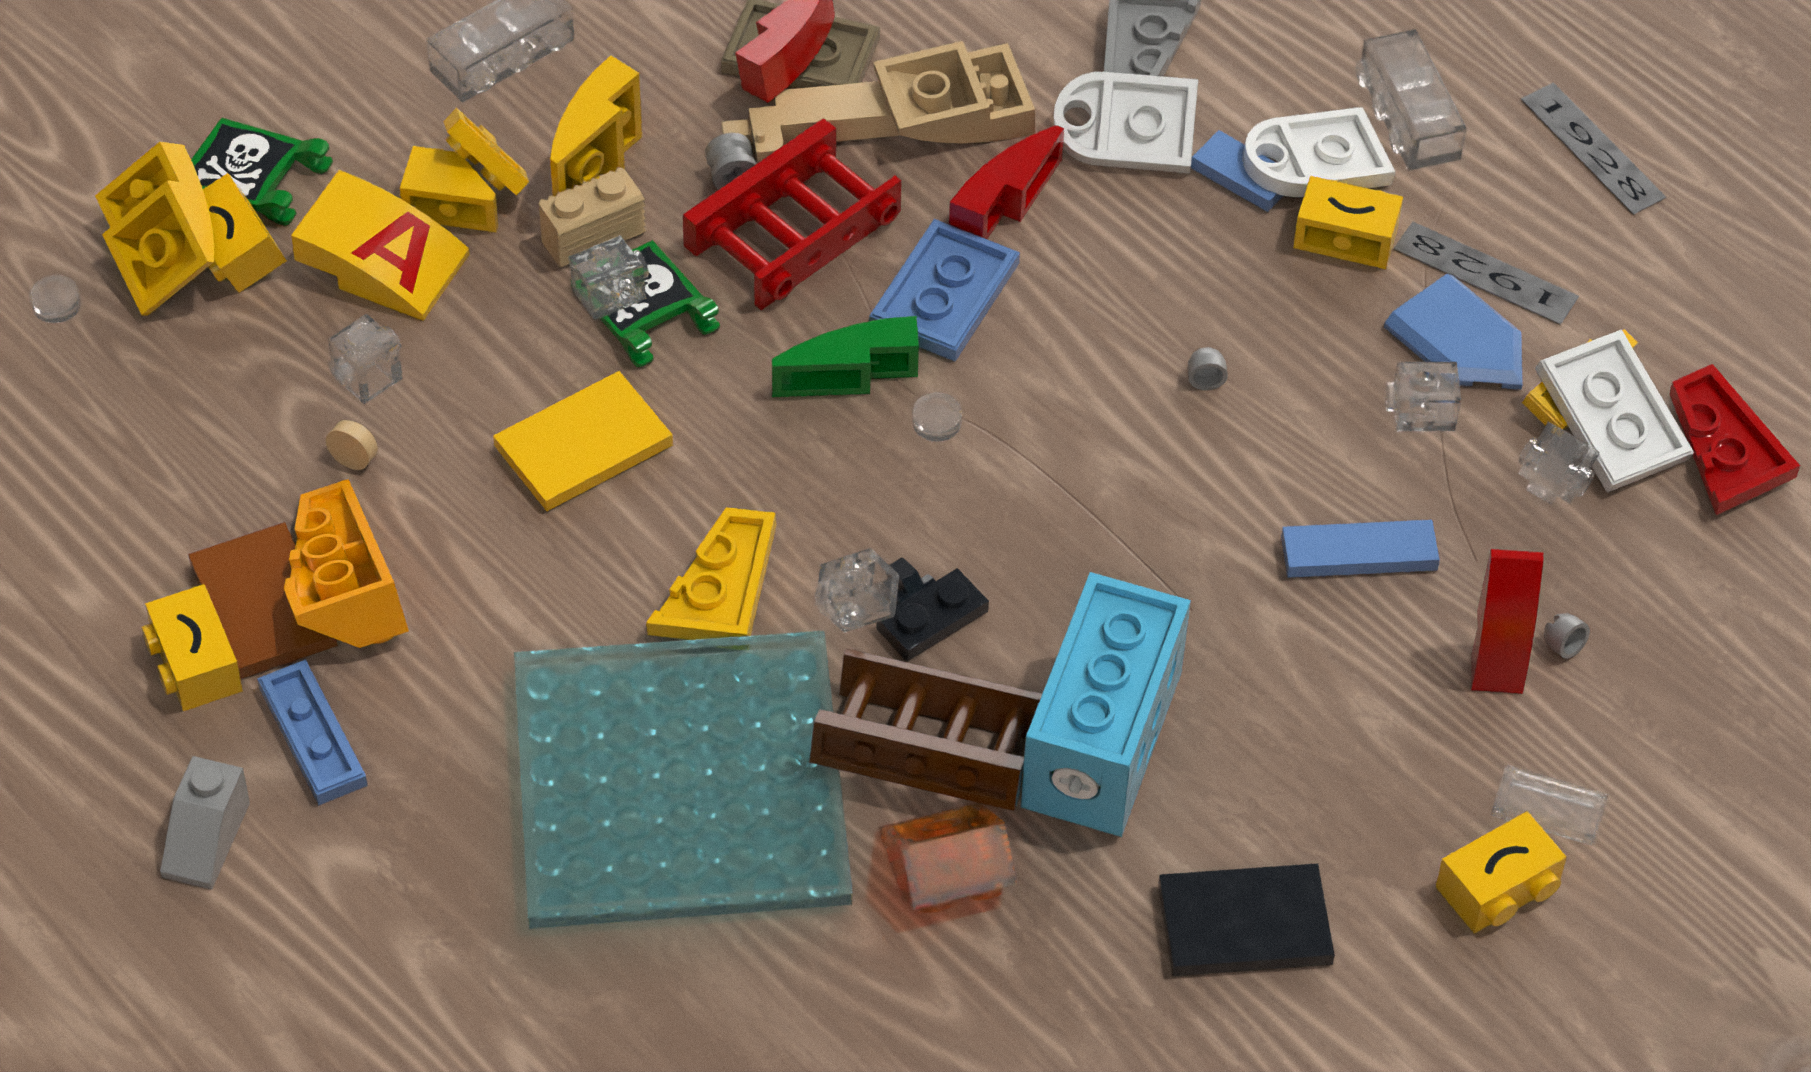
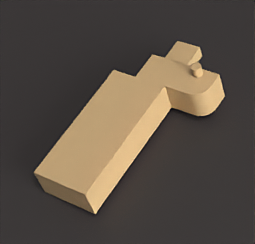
[722,81,899,163]

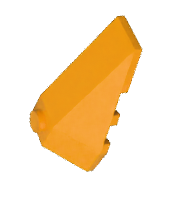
[284,479,409,648]

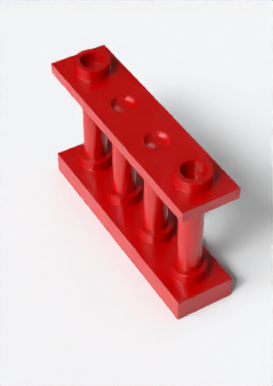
[683,118,902,310]

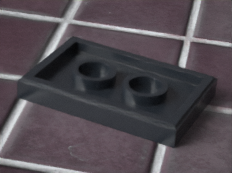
[1158,863,1335,976]

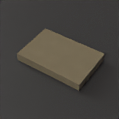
[721,0,880,89]

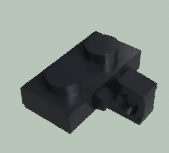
[876,557,989,661]

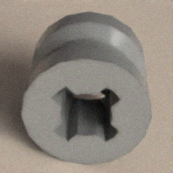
[705,133,757,190]

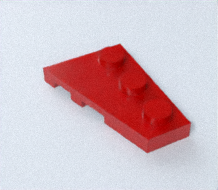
[1669,364,1800,515]

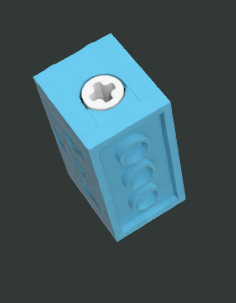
[1021,572,1191,837]

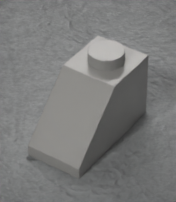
[160,756,250,890]

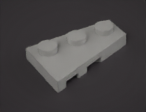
[1104,0,1201,77]

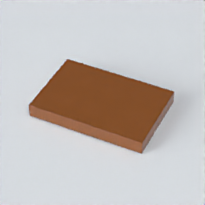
[188,522,337,679]

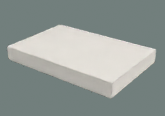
[1535,329,1694,493]

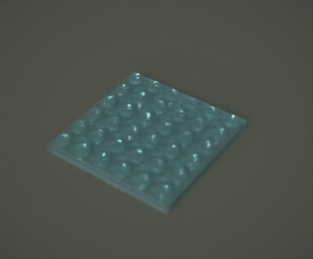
[514,631,853,929]

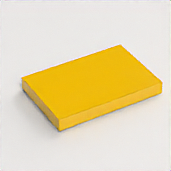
[493,371,673,511]

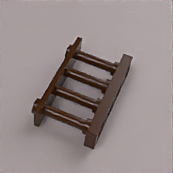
[809,648,1042,811]

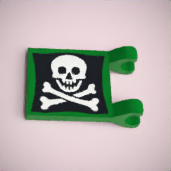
[191,117,333,226]
[570,240,720,367]

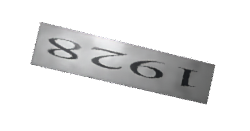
[1521,82,1667,214]
[1393,221,1579,324]

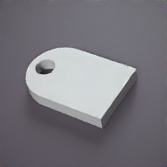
[1054,72,1198,173]
[1242,107,1395,197]

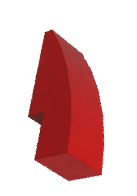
[735,0,835,103]
[949,125,1065,239]
[1471,549,1544,694]

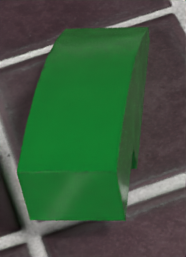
[772,316,919,397]

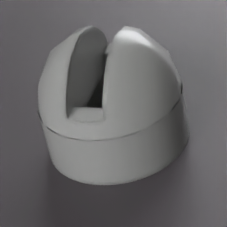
[1187,347,1228,390]
[1544,613,1590,659]

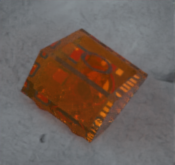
[879,803,1017,913]

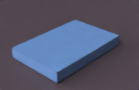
[869,219,1020,362]

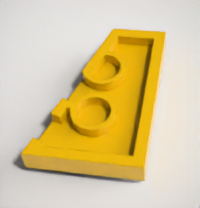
[646,507,777,646]

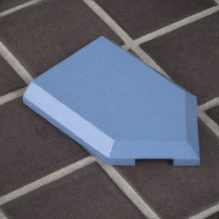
[1384,274,1523,390]

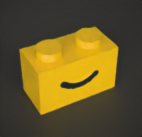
[203,173,287,293]
[1293,176,1403,269]
[141,584,243,712]
[1436,811,1567,934]

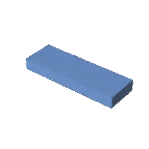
[1281,520,1440,578]
[257,659,368,805]

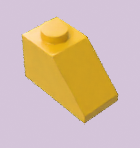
[400,146,498,232]

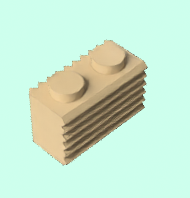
[539,167,646,267]

